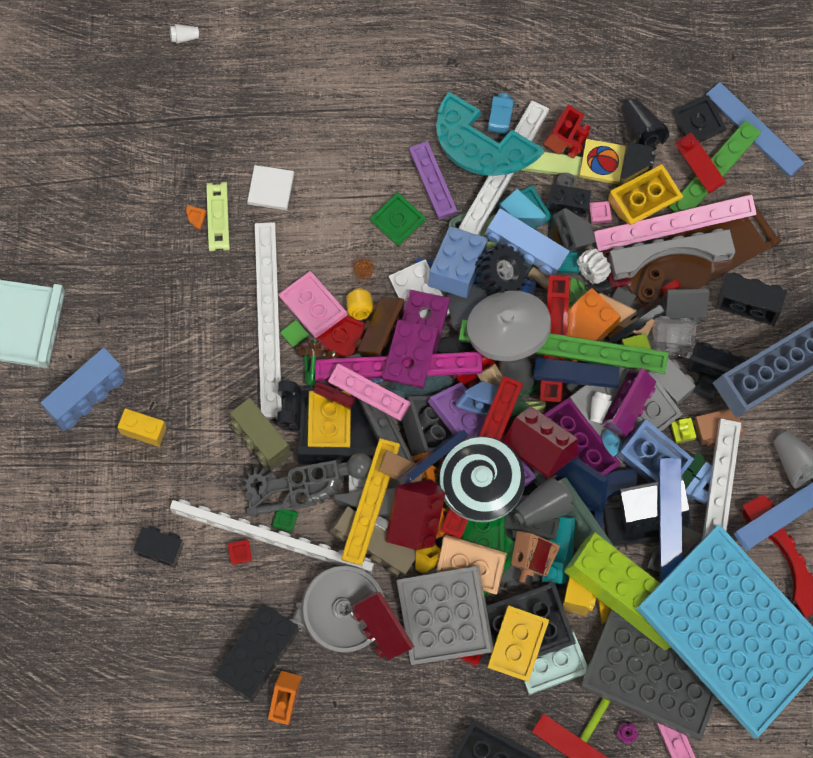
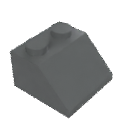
[661,289,709,325]

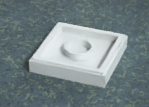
[247,165,294,210]

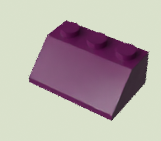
[600,368,656,437]

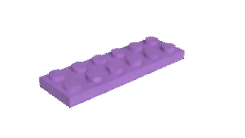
[428,382,537,487]

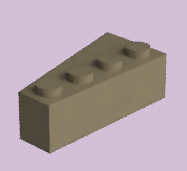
[327,507,416,577]

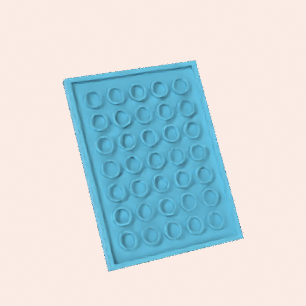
[636,524,813,739]

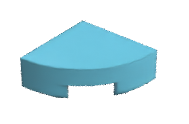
[602,429,622,457]

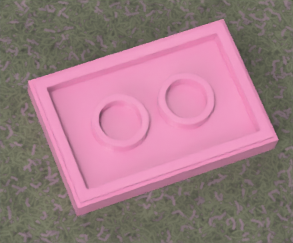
[278,271,348,339]

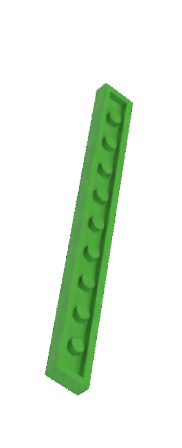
[459,320,669,375]

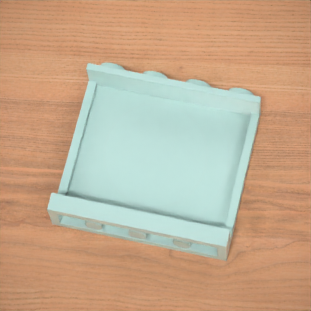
[0,280,65,368]

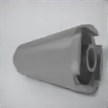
[773,430,813,489]

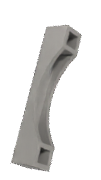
[608,229,735,280]

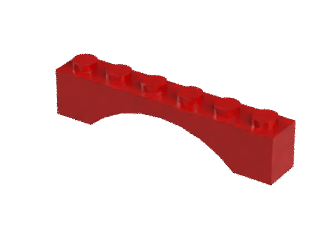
[540,275,571,402]
[740,494,813,619]

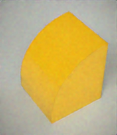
[415,545,441,573]

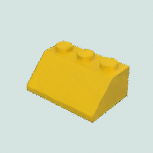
[608,164,683,226]

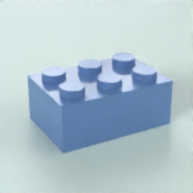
[428,226,488,298]
[616,419,694,483]

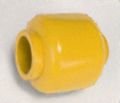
[346,288,373,320]

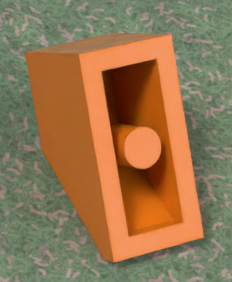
[268,671,302,725]

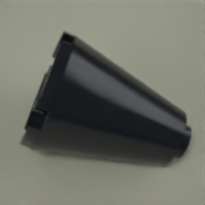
[621,98,670,151]

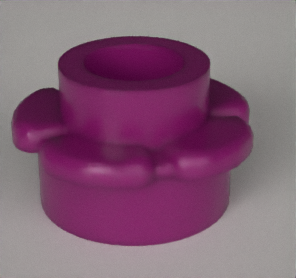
[617,723,638,744]

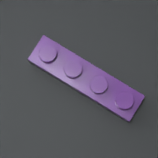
[409,141,457,220]

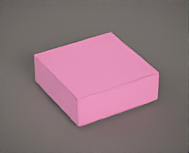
[589,201,612,224]

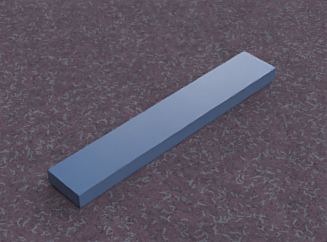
[705,82,805,178]
[734,482,813,551]

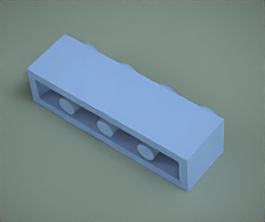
[485,209,570,276]

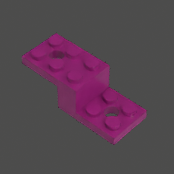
[383,289,451,389]

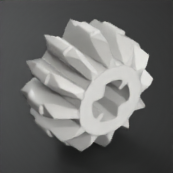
[577,248,611,284]

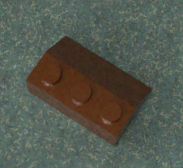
[355,297,404,357]

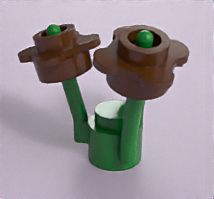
[295,339,339,386]

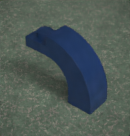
[586,469,637,530]

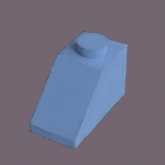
[456,381,499,417]

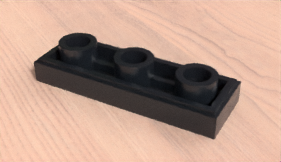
[608,297,664,343]

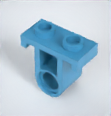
[488,93,515,135]

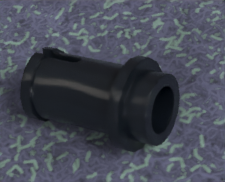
[585,280,612,296]

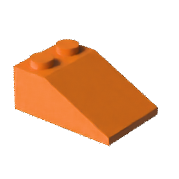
[567,288,621,362]

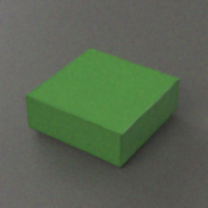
[280,320,309,349]

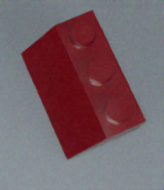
[502,406,578,478]
[385,479,446,550]
[350,591,415,660]

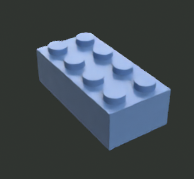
[41,348,125,432]

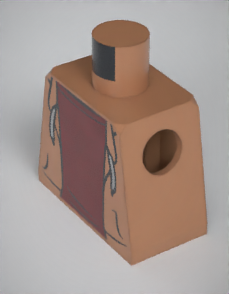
[511,531,560,585]

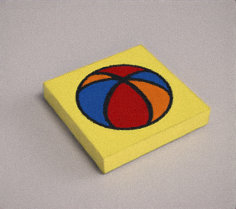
[579,139,626,185]

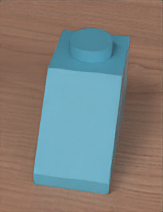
[500,189,546,226]

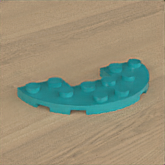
[436,92,544,176]

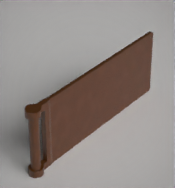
[627,192,782,308]

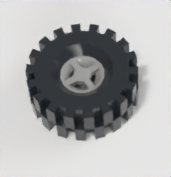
[475,244,528,296]

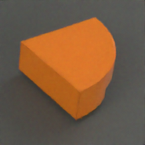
[186,205,207,231]

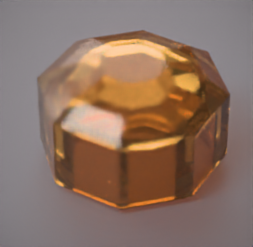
[354,258,374,280]

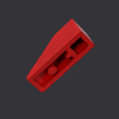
[674,132,726,194]

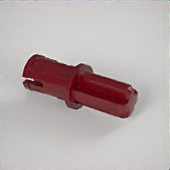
[314,382,356,410]

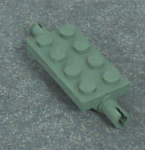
[534,471,614,550]

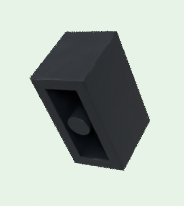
[133,526,184,568]

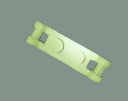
[207,182,230,251]

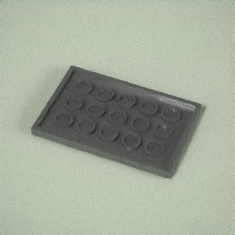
[580,609,717,741]

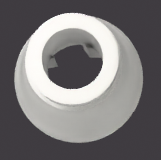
[170,24,199,44]
[590,391,612,423]

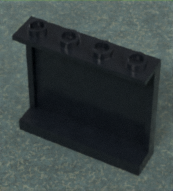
[298,386,378,464]

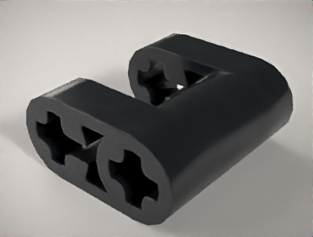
[277,381,301,432]

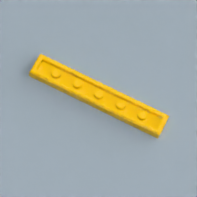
[341,438,401,566]

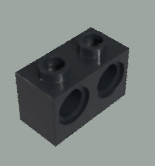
[547,184,592,218]

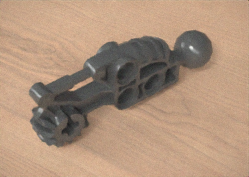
[241,453,372,517]

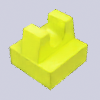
[670,418,696,444]

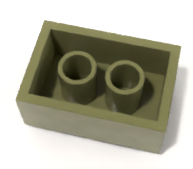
[230,398,290,471]

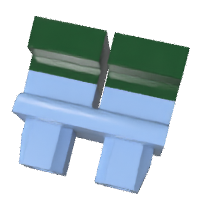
[681,452,712,504]

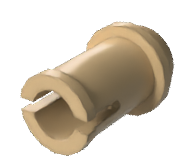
[528,267,549,291]

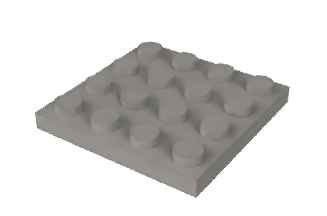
[568,367,683,463]
[397,566,493,665]

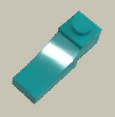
[542,516,575,584]

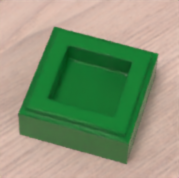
[272,509,299,534]

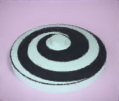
[439,436,525,522]

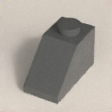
[553,208,596,252]

